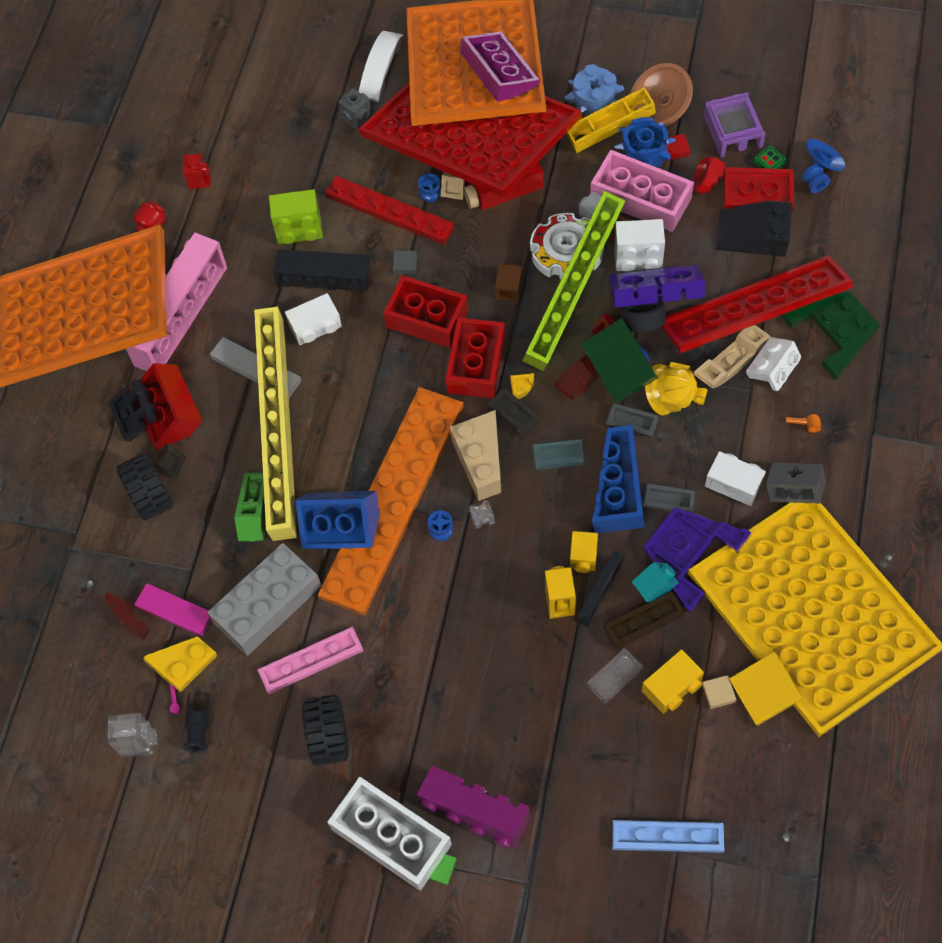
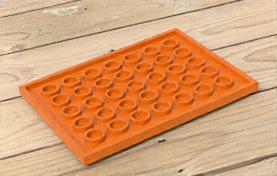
[407,0,546,126]
[0,225,167,388]

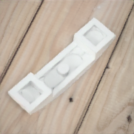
[359,31,404,103]

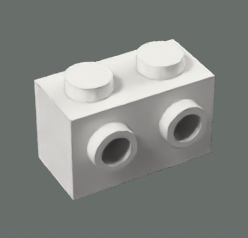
[285,293,342,345]
[705,451,766,506]

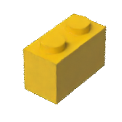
[545,566,576,619]
[641,649,704,714]

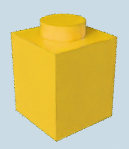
[570,531,598,573]

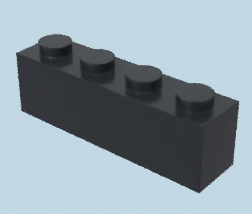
[273,249,371,292]

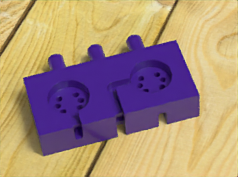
[608,265,705,308]

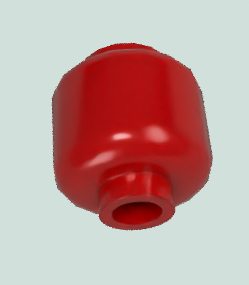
[133,201,167,231]

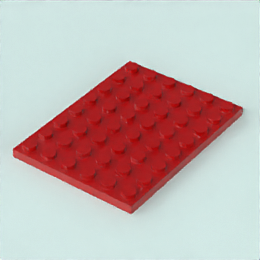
[359,81,582,197]

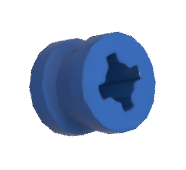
[801,164,831,193]
[418,173,441,202]
[427,510,454,541]

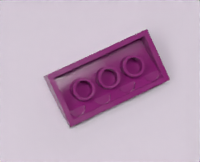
[460,31,540,102]

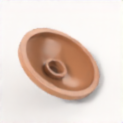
[631,63,693,126]

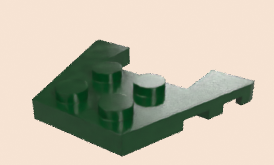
[780,291,880,380]

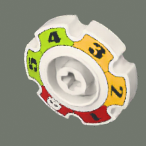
[530,213,604,281]

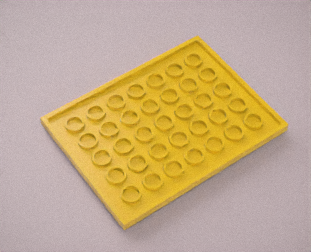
[688,502,942,737]

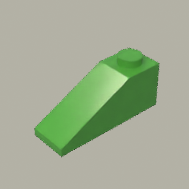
[234,472,266,542]

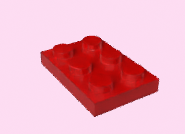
[724,167,794,212]

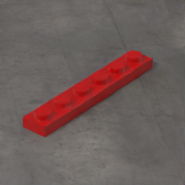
[325,176,455,245]

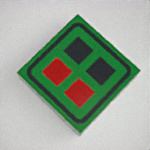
[753,146,786,169]

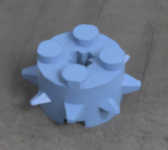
[565,64,624,117]

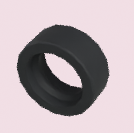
[619,299,666,333]

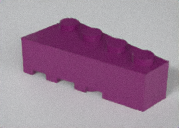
[417,766,530,849]

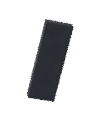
[578,550,623,627]

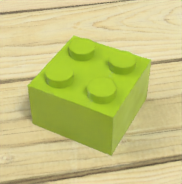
[269,189,323,244]

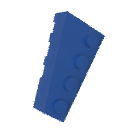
[592,425,645,533]

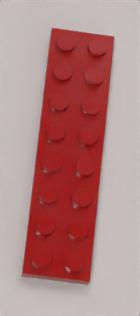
[660,255,853,353]

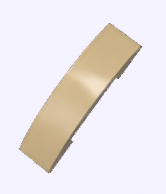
[694,325,770,389]

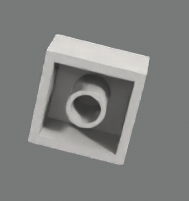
[614,219,665,272]

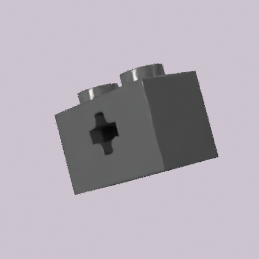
[766,463,826,504]

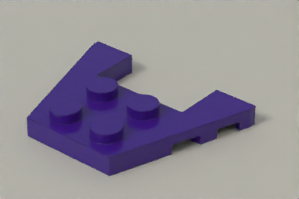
[644,507,751,613]

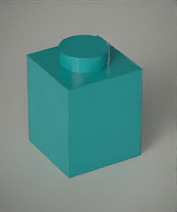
[632,562,679,602]

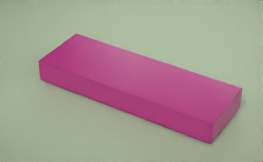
[134,584,211,637]

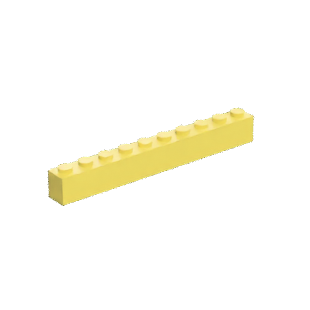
[254,307,297,541]

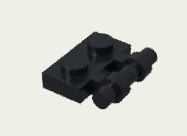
[108,379,157,442]

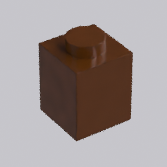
[495,264,522,303]

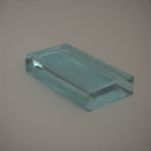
[533,439,585,470]

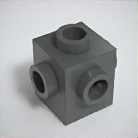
[339,88,372,129]

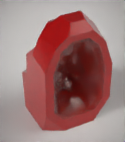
[692,157,725,195]

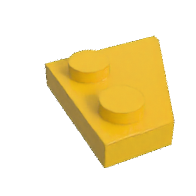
[144,637,217,693]

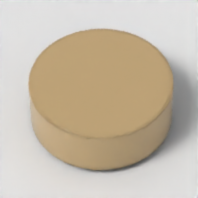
[464,185,479,209]

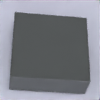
[393,251,417,274]

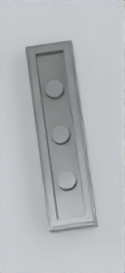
[210,337,302,398]

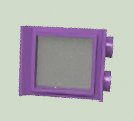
[704,92,766,158]

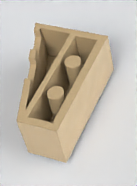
[450,410,501,501]

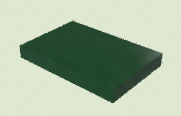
[581,318,658,404]

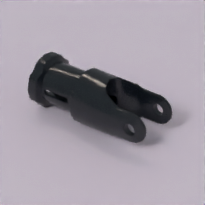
[184,692,210,753]

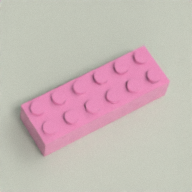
[126,233,227,371]

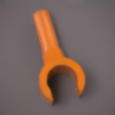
[786,414,821,433]

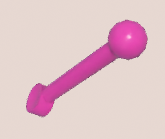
[169,683,181,714]

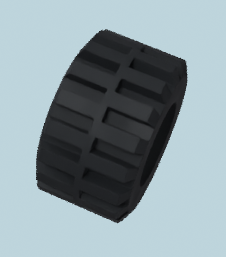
[116,452,173,521]
[302,694,349,766]

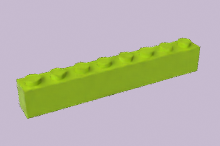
[522,191,625,371]

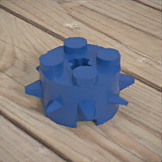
[614,117,676,168]

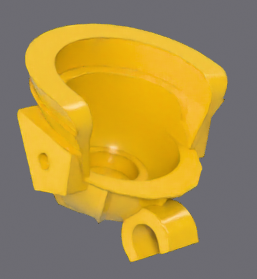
[645,362,708,415]

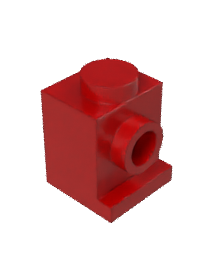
[183,153,211,189]

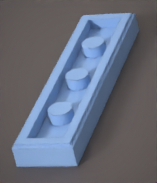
[612,820,724,853]

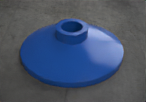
[806,139,845,171]

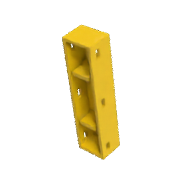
[566,87,656,153]

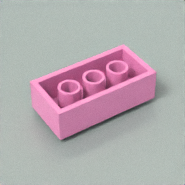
[590,150,694,232]

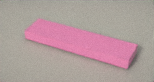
[257,626,363,694]

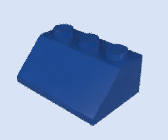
[295,491,379,549]

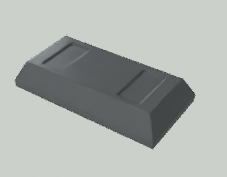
[606,403,659,437]
[643,483,696,513]

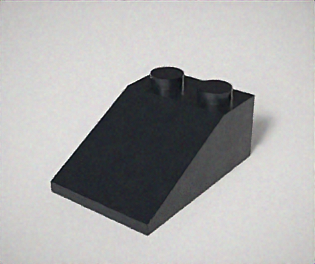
[716,201,792,257]

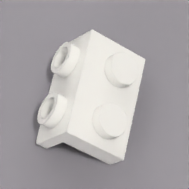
[746,337,801,391]

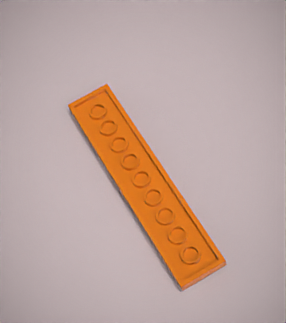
[318,387,464,616]

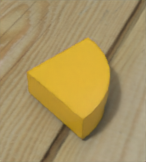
[510,373,534,400]

